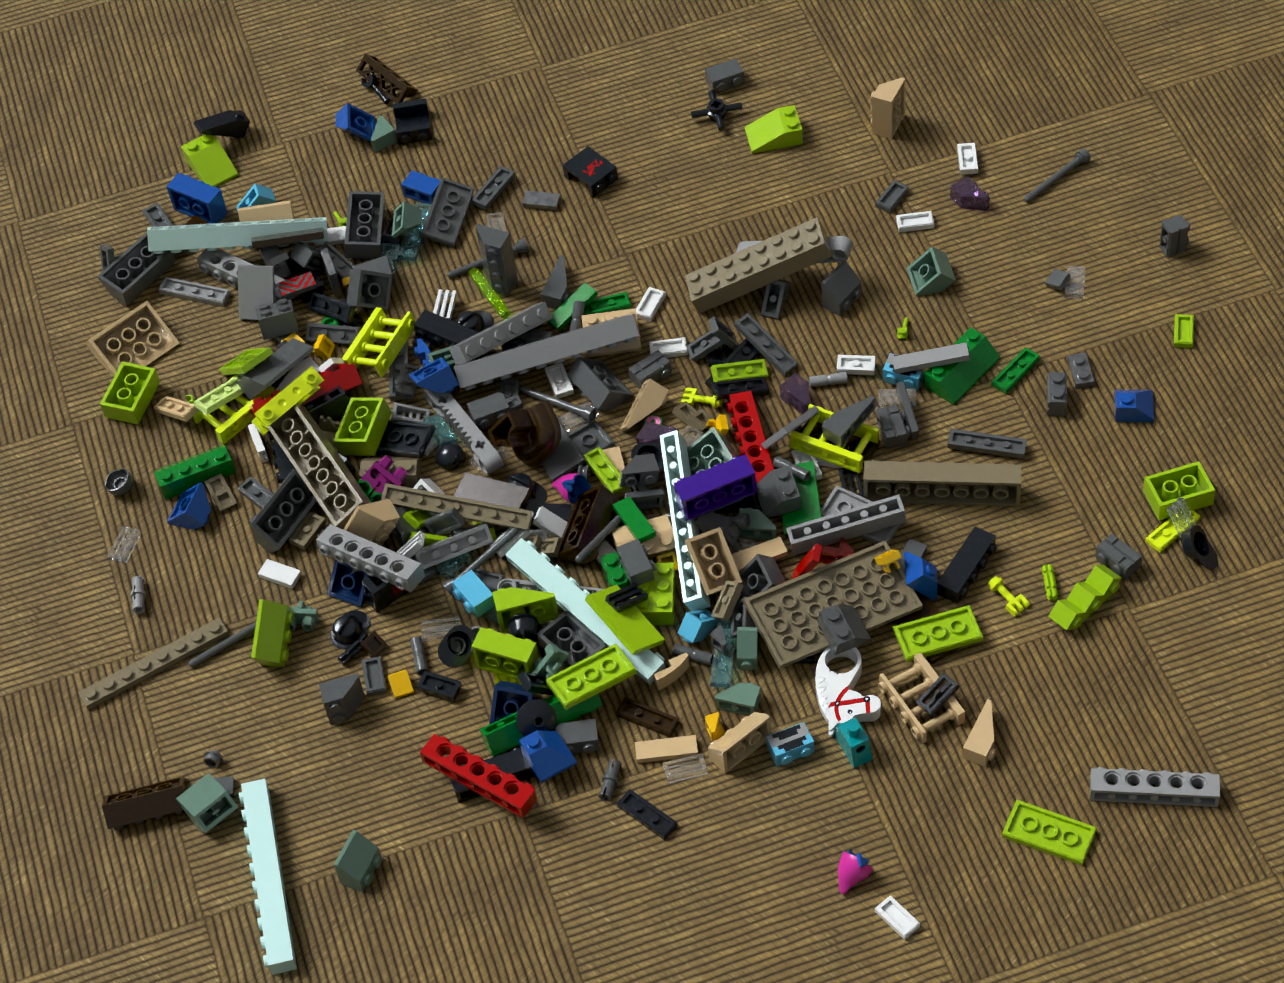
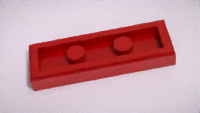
[791,544,823,579]

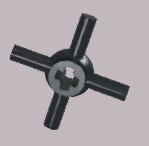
[691,90,743,131]

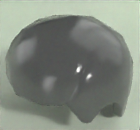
[104,468,133,496]

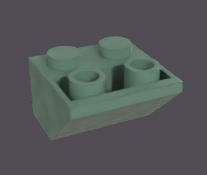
[176,773,238,833]

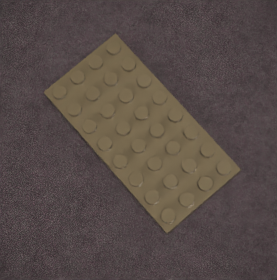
[743,540,923,669]

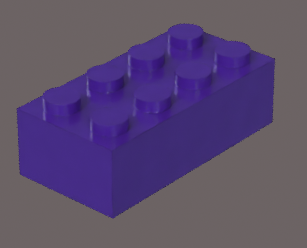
[673,454,757,521]

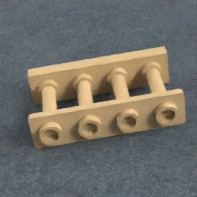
[878,652,965,744]

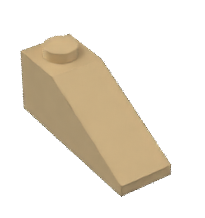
[620,379,669,431]
[963,699,996,767]

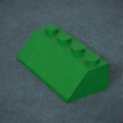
[924,327,1000,405]
[153,444,236,500]

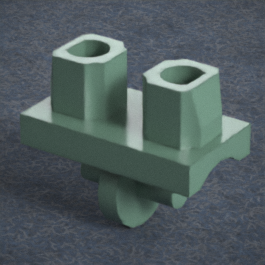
[290,601,320,631]
[532,644,569,678]

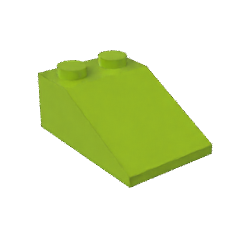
[745,105,803,154]
[181,134,239,187]
[492,587,559,633]

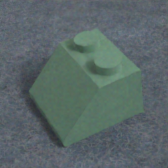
[907,247,956,296]
[334,830,382,892]

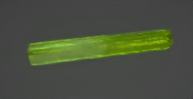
[468,267,510,319]

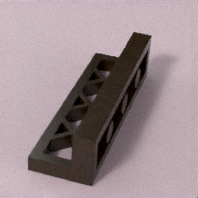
[356,54,418,103]

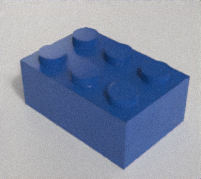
[166,173,228,224]

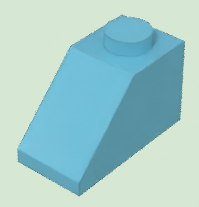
[236,183,276,211]
[677,609,720,643]

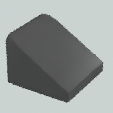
[711,625,728,656]

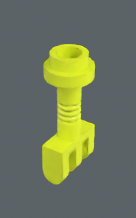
[680,388,723,409]
[988,576,1030,617]

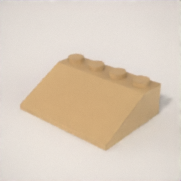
[87,301,180,376]

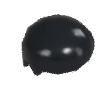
[435,442,466,469]

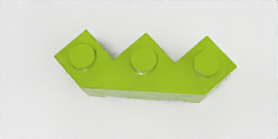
[1048,565,1122,630]

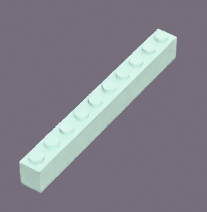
[147,217,328,254]
[660,430,711,611]
[505,538,666,685]
[239,779,297,975]

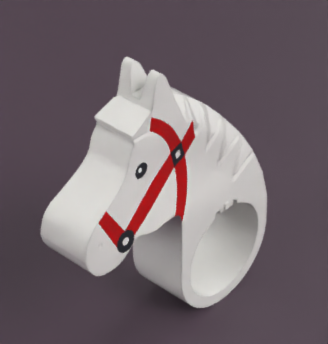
[815,646,881,737]

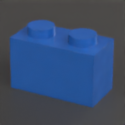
[401,170,440,206]

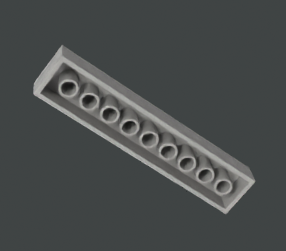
[454,313,639,390]

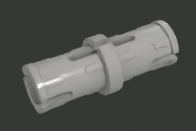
[130,576,146,614]

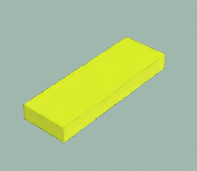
[1145,510,1200,553]

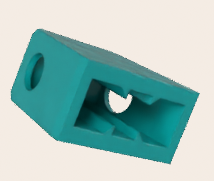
[836,718,872,768]

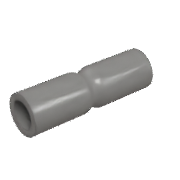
[809,372,848,388]

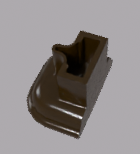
[488,401,561,467]

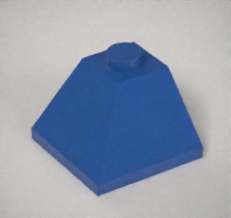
[335,103,375,142]
[409,357,459,393]
[1114,389,1154,422]
[167,482,211,530]
[904,552,938,601]
[519,730,577,783]

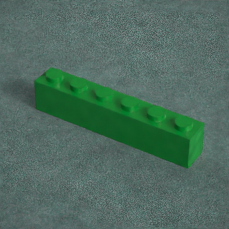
[479,694,602,757]

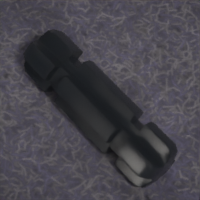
[337,634,368,665]

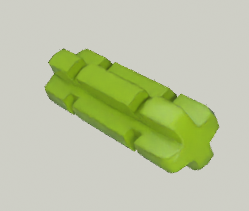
[1042,564,1058,601]

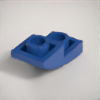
[414,339,430,367]

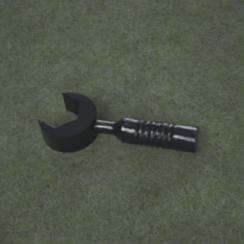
[361,73,390,104]

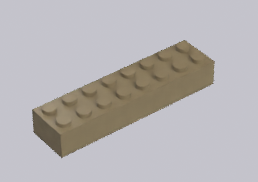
[685,217,833,314]
[268,403,372,529]
[863,460,1021,506]

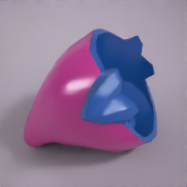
[552,473,591,504]
[837,849,874,895]

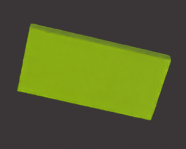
[219,347,274,375]
[585,585,665,655]
[893,605,983,663]
[546,643,637,710]
[1002,800,1097,866]

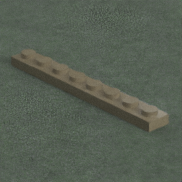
[381,483,534,531]
[78,618,229,710]

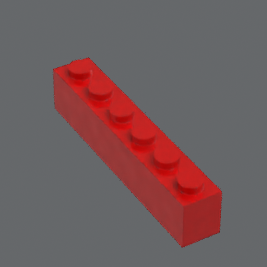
[249,362,362,418]

